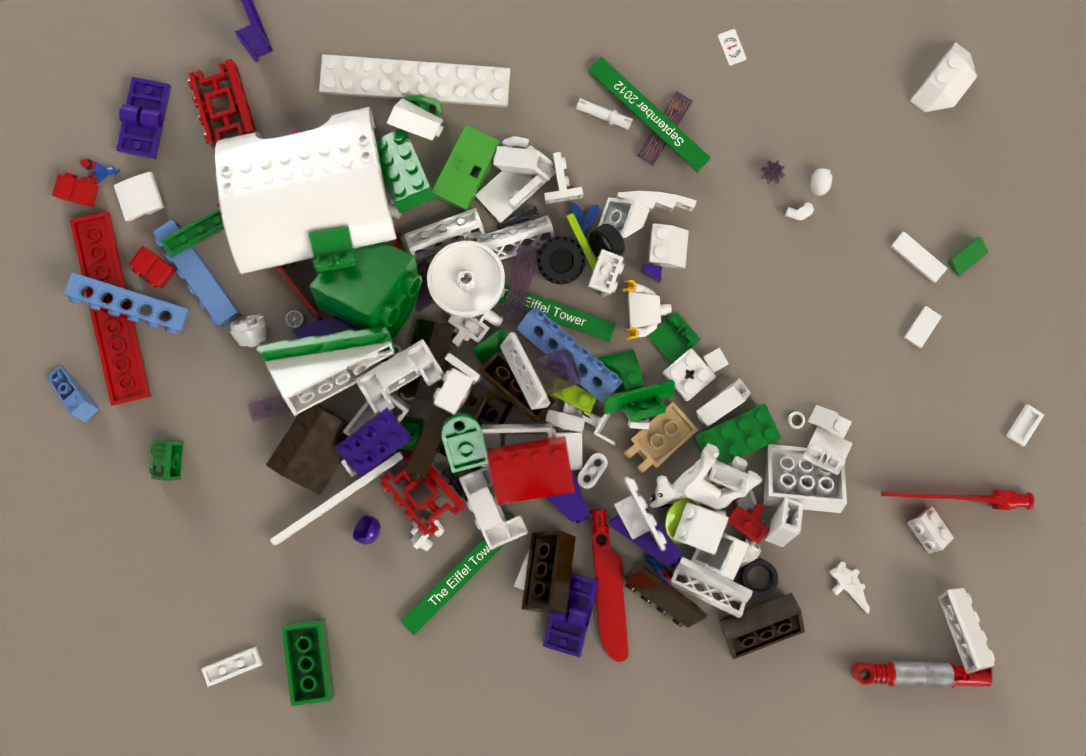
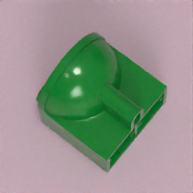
[310,242,422,339]

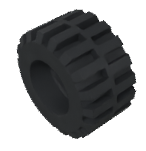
[537,236,585,285]

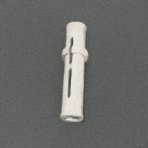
[576,98,633,130]

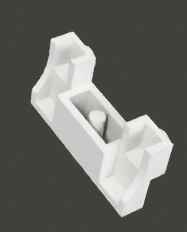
[355,339,445,415]

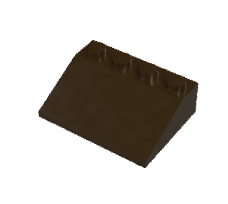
[266,403,349,495]
[624,561,707,628]

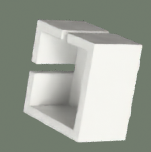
[691,533,749,580]

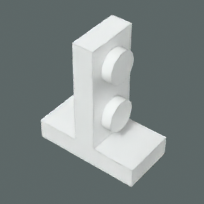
[544,152,583,204]

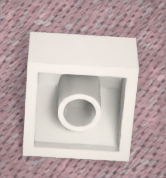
[647,223,689,269]
[673,502,728,555]

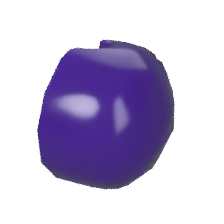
[353,515,381,545]

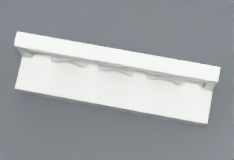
[404,208,485,261]
[476,215,555,260]
[500,332,550,410]
[670,557,753,618]

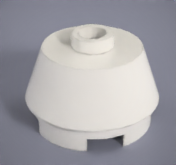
[230,314,268,347]

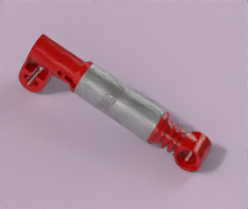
[851,661,992,689]

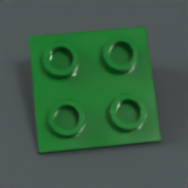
[308,226,357,272]
[647,311,701,364]

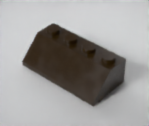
[398,319,455,402]
[477,351,556,424]
[439,385,513,471]
[521,530,576,614]
[719,592,805,659]

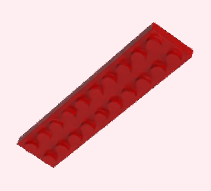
[70,212,151,406]

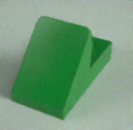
[399,416,423,451]

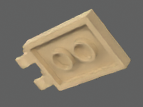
[623,401,698,473]

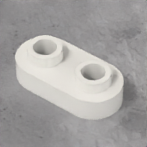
[577,453,608,489]

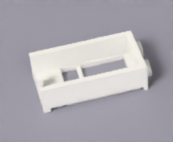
[481,423,556,467]

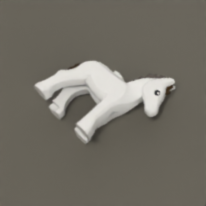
[650,443,762,509]

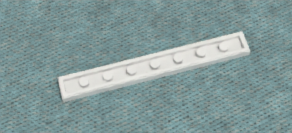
[270,451,404,545]

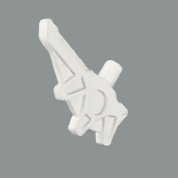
[829,561,870,614]

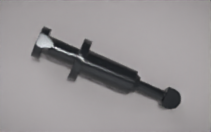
[497,205,539,230]
[442,467,468,506]

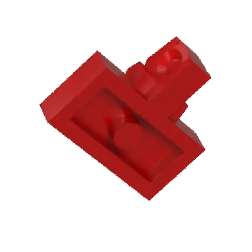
[727,502,770,544]

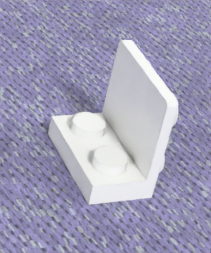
[588,249,624,297]

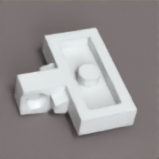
[447,315,490,347]

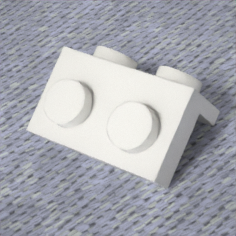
[907,506,954,554]

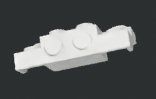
[459,467,529,550]

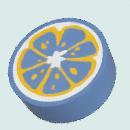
[285,309,305,329]

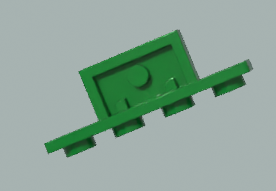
[603,380,675,422]

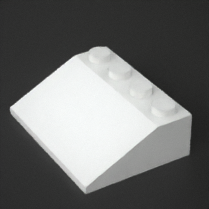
[763,444,847,513]

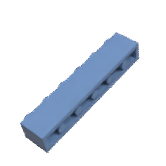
[153,219,242,328]

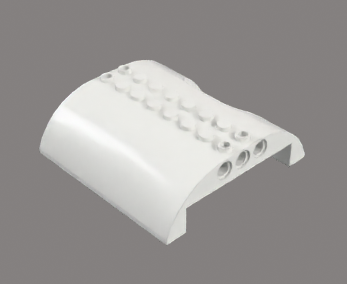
[215,107,396,274]

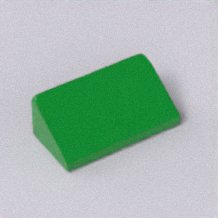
[947,236,988,276]
[472,327,508,365]

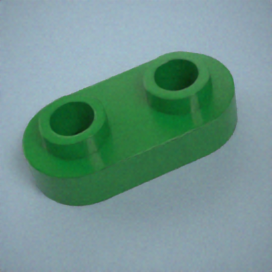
[405,94,442,117]

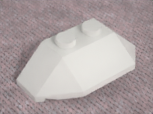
[909,42,977,113]

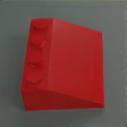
[487,436,575,505]

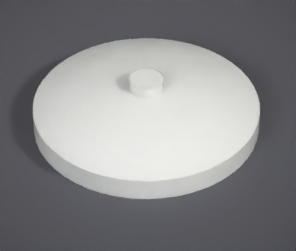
[427,241,505,318]

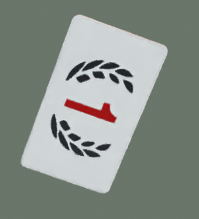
[718,29,747,66]

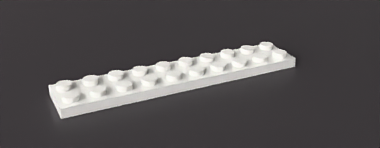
[319,54,510,107]

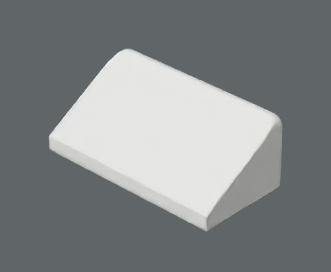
[545,410,585,433]

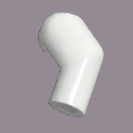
[502,136,529,148]
[785,202,814,220]

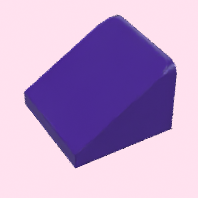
[641,265,662,283]

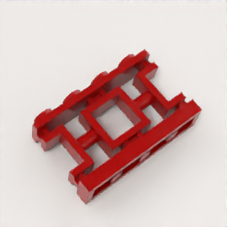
[187,59,257,148]
[379,451,467,537]

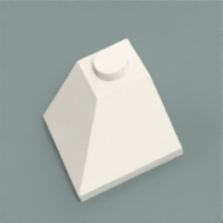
[598,197,650,238]

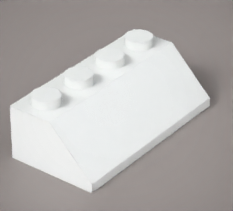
[938,588,995,674]

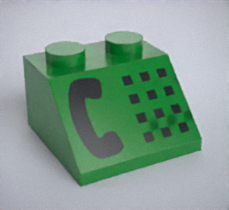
[149,440,184,481]

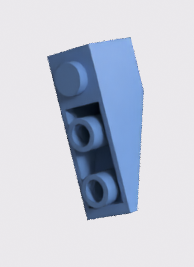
[46,365,99,422]

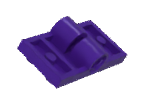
[116,77,171,159]
[335,407,412,477]
[543,573,600,657]

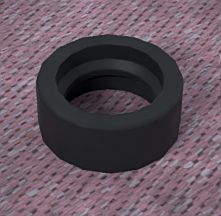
[589,224,625,257]
[740,559,778,597]

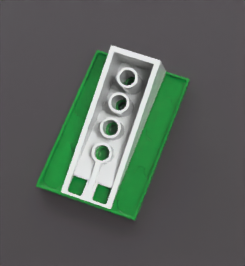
[256,326,396,416]

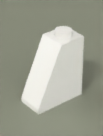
[387,98,444,140]
[493,146,554,181]
[696,378,751,427]
[764,497,803,547]

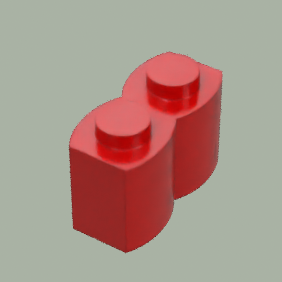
[52,172,99,208]
[129,246,176,288]

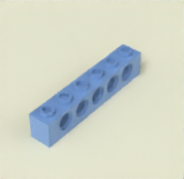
[64,273,190,335]
[517,307,623,404]

